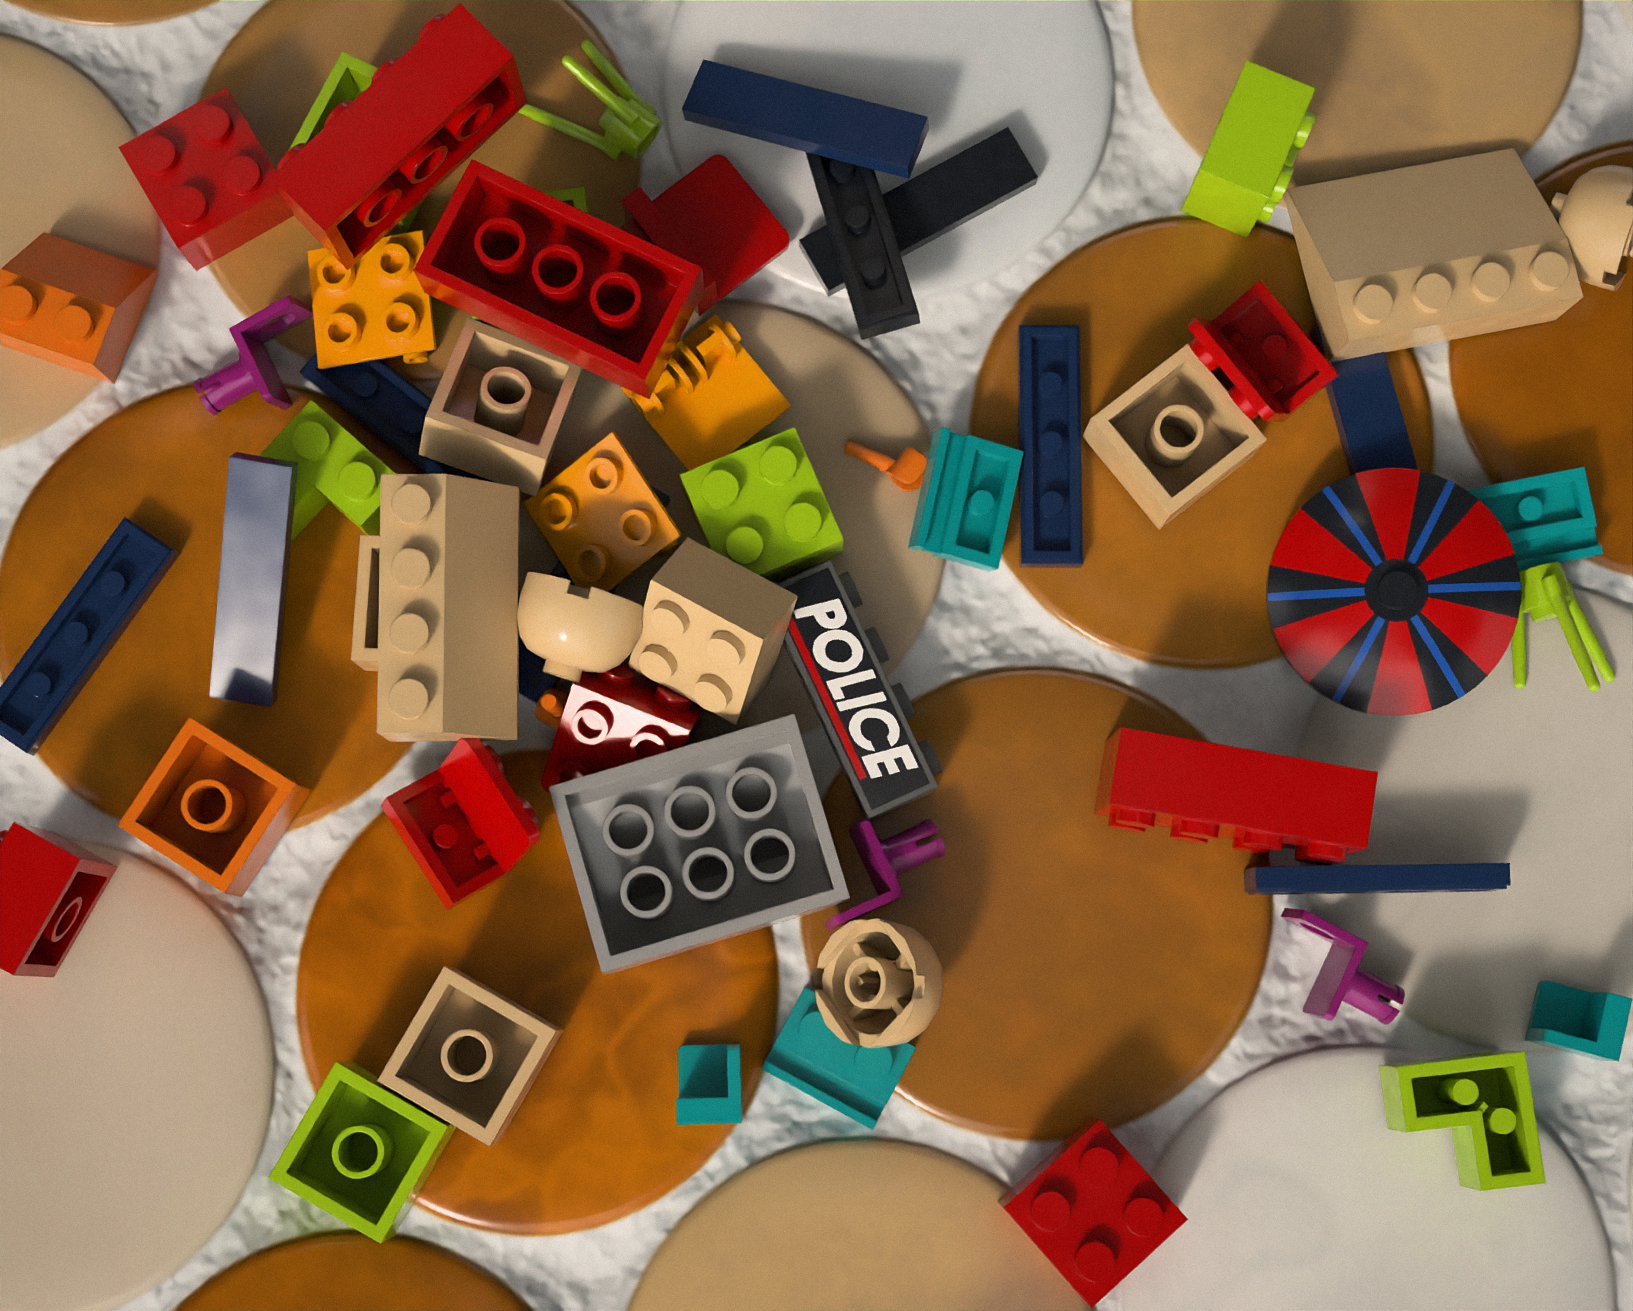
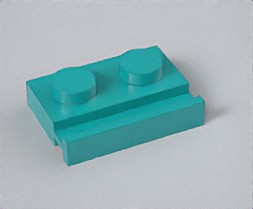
[908,427,1024,572]
[1467,467,1603,571]
[761,987,916,1130]

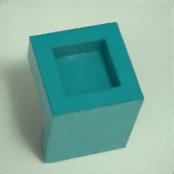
[1525,981,1633,1062]
[676,1044,743,1125]

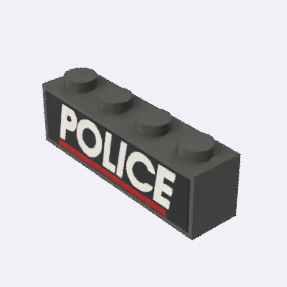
[777,560,942,822]

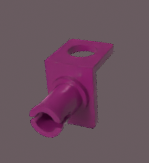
[194,295,313,415]
[825,818,946,931]
[1281,908,1405,1025]

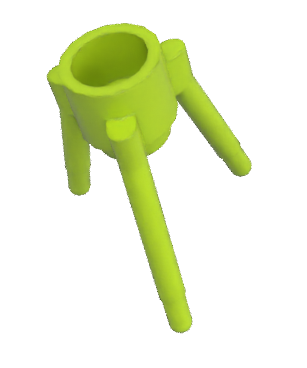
[518,40,663,161]
[1511,562,1616,692]

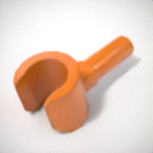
[844,439,927,492]
[535,687,569,731]

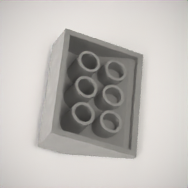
[549,714,850,975]

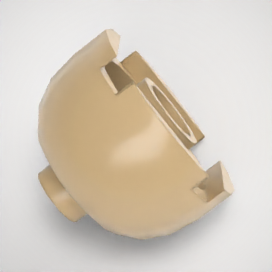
[1550,165,1633,291]
[517,572,644,682]
[815,918,944,1048]

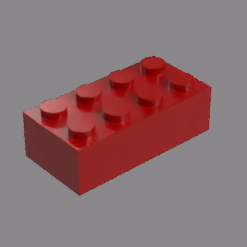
[271,3,527,270]
[413,159,704,399]
[1094,727,1378,866]

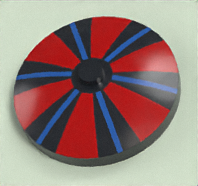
[1266,468,1521,716]

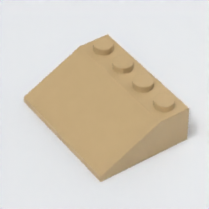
[1284,148,1584,362]

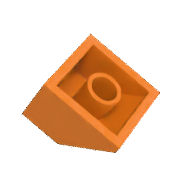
[0,232,159,384]

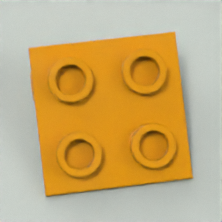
[307,230,436,369]
[621,314,792,471]
[523,432,682,592]

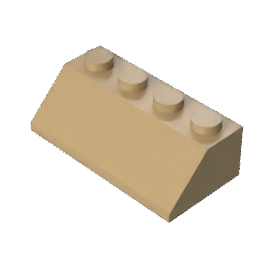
[377,474,520,742]

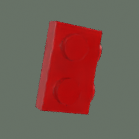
[620,154,790,316]
[1187,280,1341,422]
[541,662,705,794]
[380,738,540,911]

